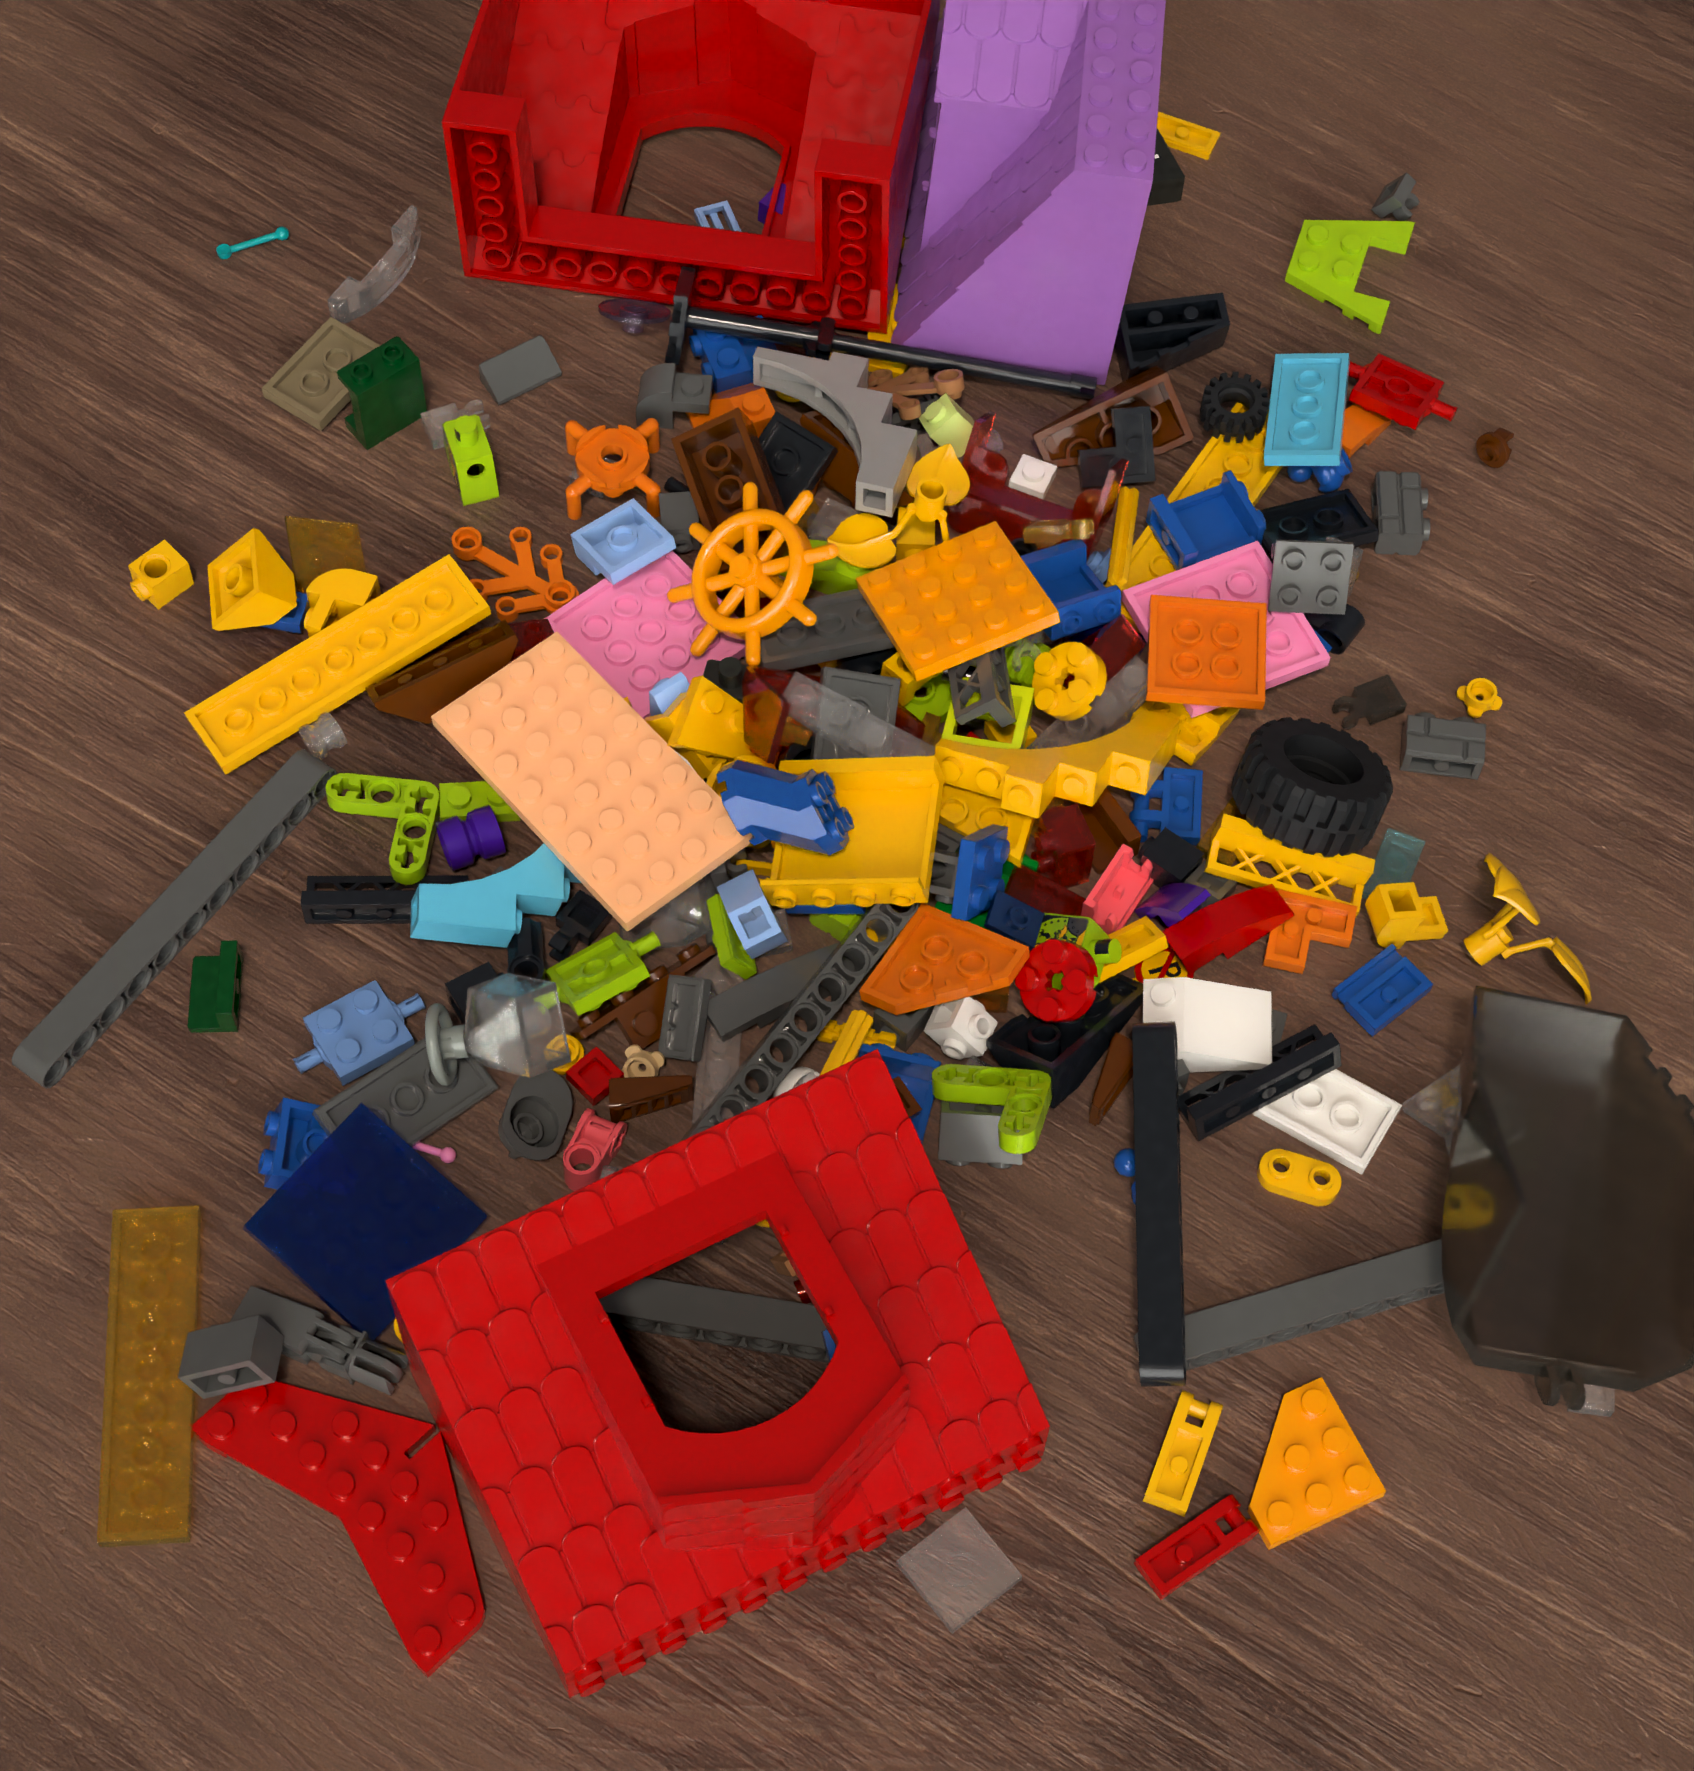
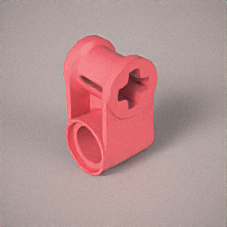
[563,1108,628,1191]

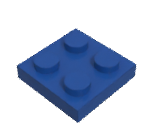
[951,824,1010,921]

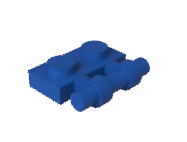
[1129,767,1203,846]

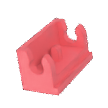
[1081,844,1154,935]

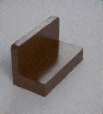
[1057,788,1142,875]

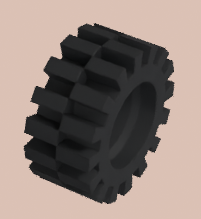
[1200,371,1270,443]

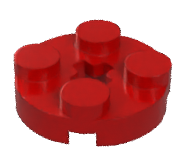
[1015,939,1098,1022]

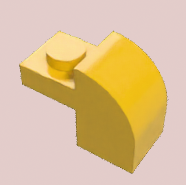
[304,568,381,637]
[1365,882,1448,949]

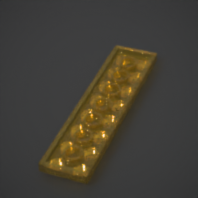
[97,1205,201,1547]

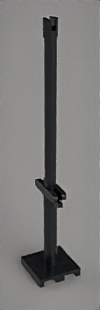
[664,266,1097,399]

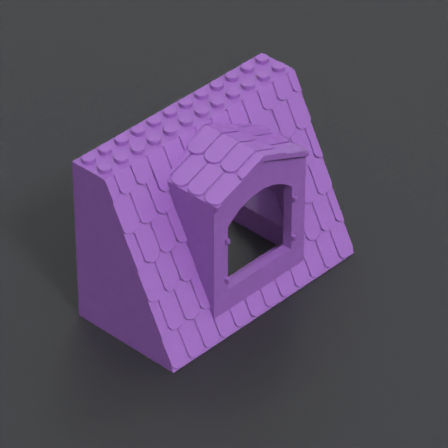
[891,0,1166,385]

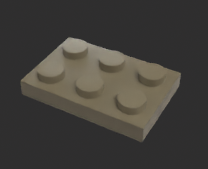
[262,317,380,431]

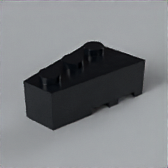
[1114,292,1230,382]

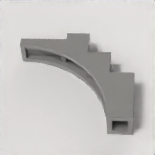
[753,346,917,517]

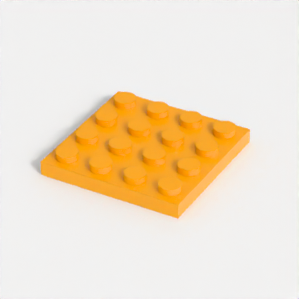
[856,521,1060,682]

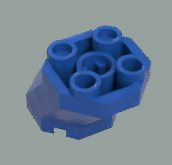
[716,760,854,855]

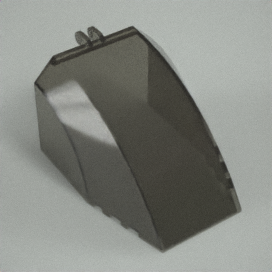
[1442,985,1694,1411]

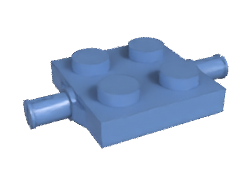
[293,980,425,1086]

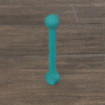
[216,226,289,259]

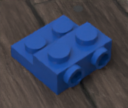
[689,315,777,393]
[258,1097,357,1198]

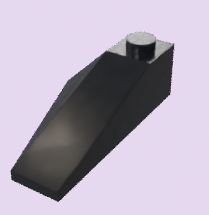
[986,973,1143,1109]

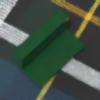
[187,940,243,1033]

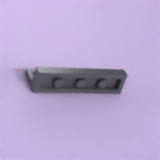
[948,646,1016,728]

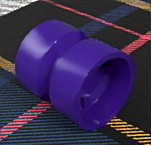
[435,804,506,872]

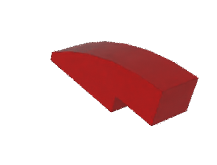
[1162,884,1295,975]

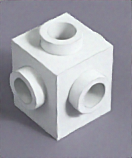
[924,997,998,1060]

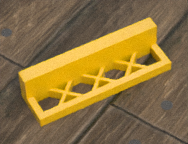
[1204,813,1376,916]

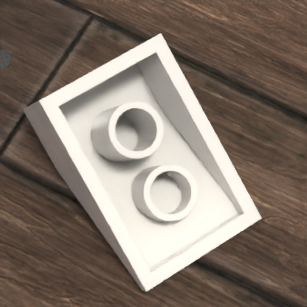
[1143,977,1273,1073]

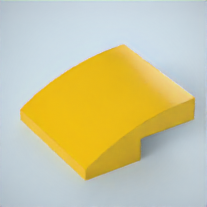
[1130,701,1240,766]

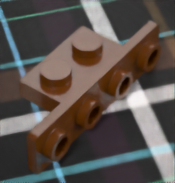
[570,943,716,1049]

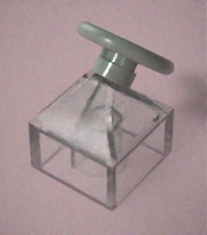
[425,973,571,1086]

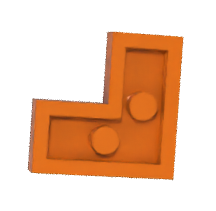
[1263,889,1358,974]

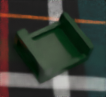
[337,336,428,450]

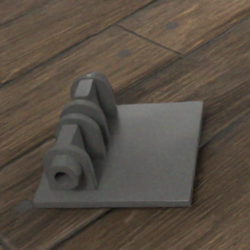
[1268,539,1354,615]

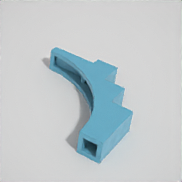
[410,843,581,948]

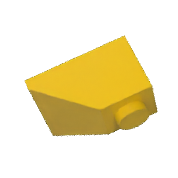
[207,528,297,631]

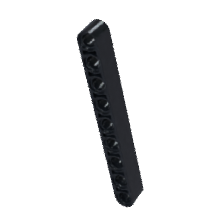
[1132,1021,1186,1387]

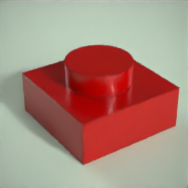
[565,1046,624,1106]

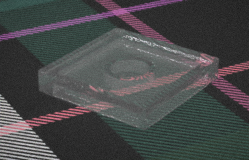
[896,1507,1022,1634]

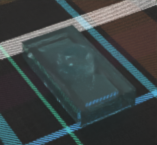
[1362,828,1426,900]

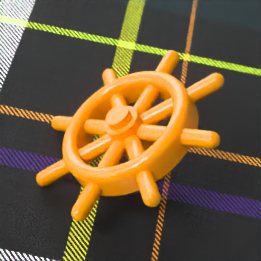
[667,482,839,667]

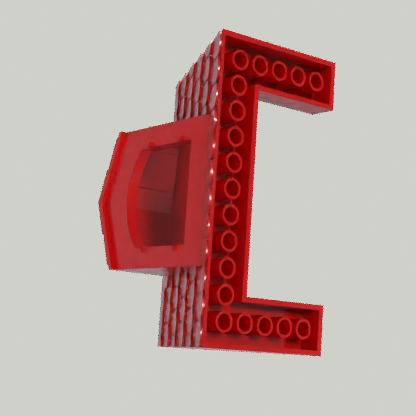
[442,0,940,334]
[385,1049,1050,1698]

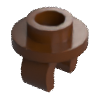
[1476,428,1514,468]

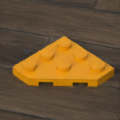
[1247,1377,1386,1550]

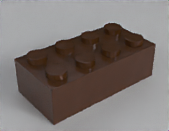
[671,407,789,574]

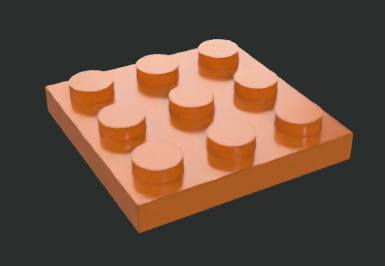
[1145,595,1267,710]

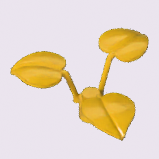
[827,443,970,569]
[1463,853,1592,1004]

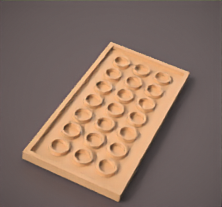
[431,632,753,932]

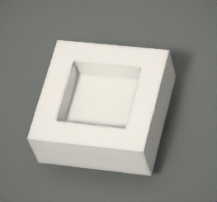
[1008,454,1057,502]

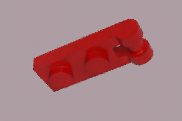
[1134,1494,1260,1600]

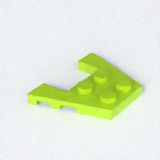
[1285,220,1415,334]

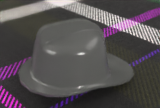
[498,1067,573,1161]

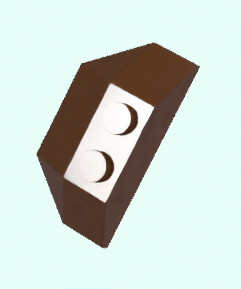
[800,410,915,513]
[365,620,519,724]

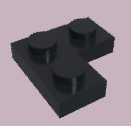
[1077,406,1156,488]

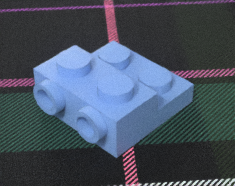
[570,498,676,585]

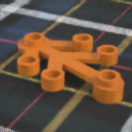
[452,527,579,623]

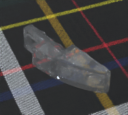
[1026,654,1147,749]
[777,672,935,758]

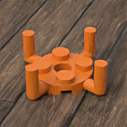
[565,418,661,520]

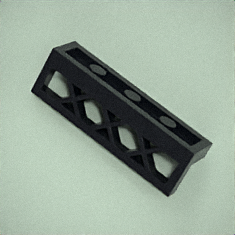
[301,875,469,924]
[1179,1024,1342,1142]

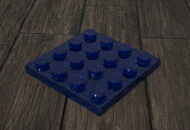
[243,1102,487,1341]

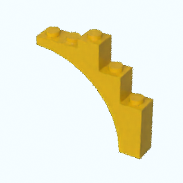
[934,709,1180,819]

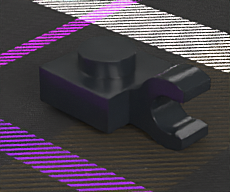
[548,890,612,962]

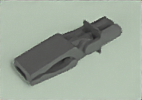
[230,1286,409,1396]

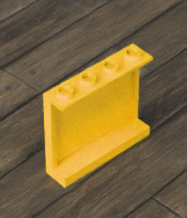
[760,756,945,909]

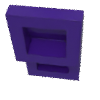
[1134,883,1211,927]

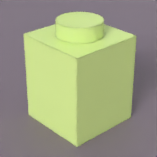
[919,393,984,459]

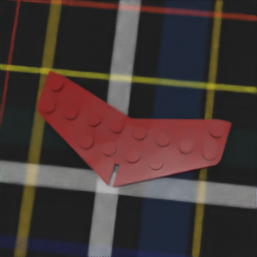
[190,1381,485,1678]

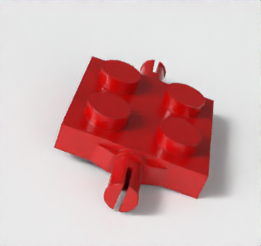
[1349,353,1458,430]

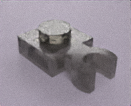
[1332,674,1407,729]

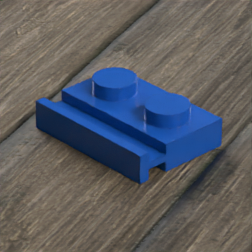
[1332,944,1433,1037]

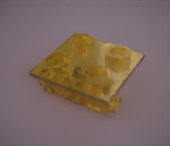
[285,516,366,593]

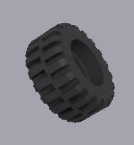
[1231,717,1393,857]

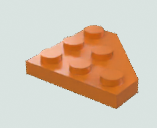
[859,903,1030,1015]

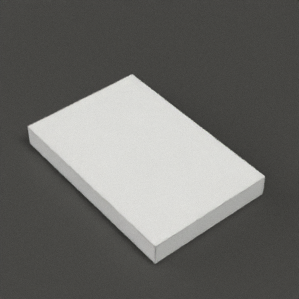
[1252,1048,1402,1175]

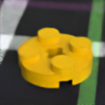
[1032,642,1107,721]

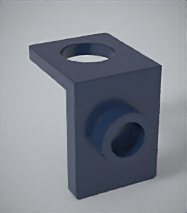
[984,890,1045,951]

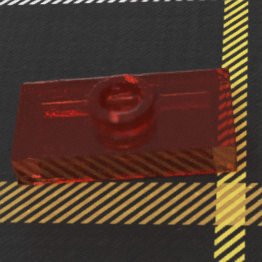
[1004,864,1086,916]

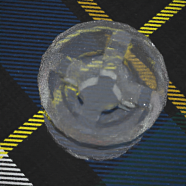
[299,711,347,760]

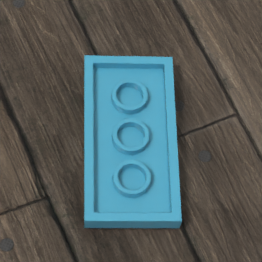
[1264,353,1350,466]

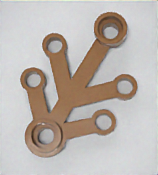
[867,366,965,420]

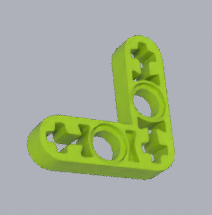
[326,773,440,885]
[932,1064,1052,1154]

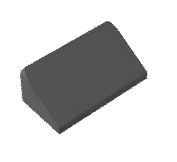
[479,335,562,406]

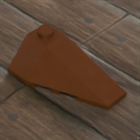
[1031,366,1194,467]

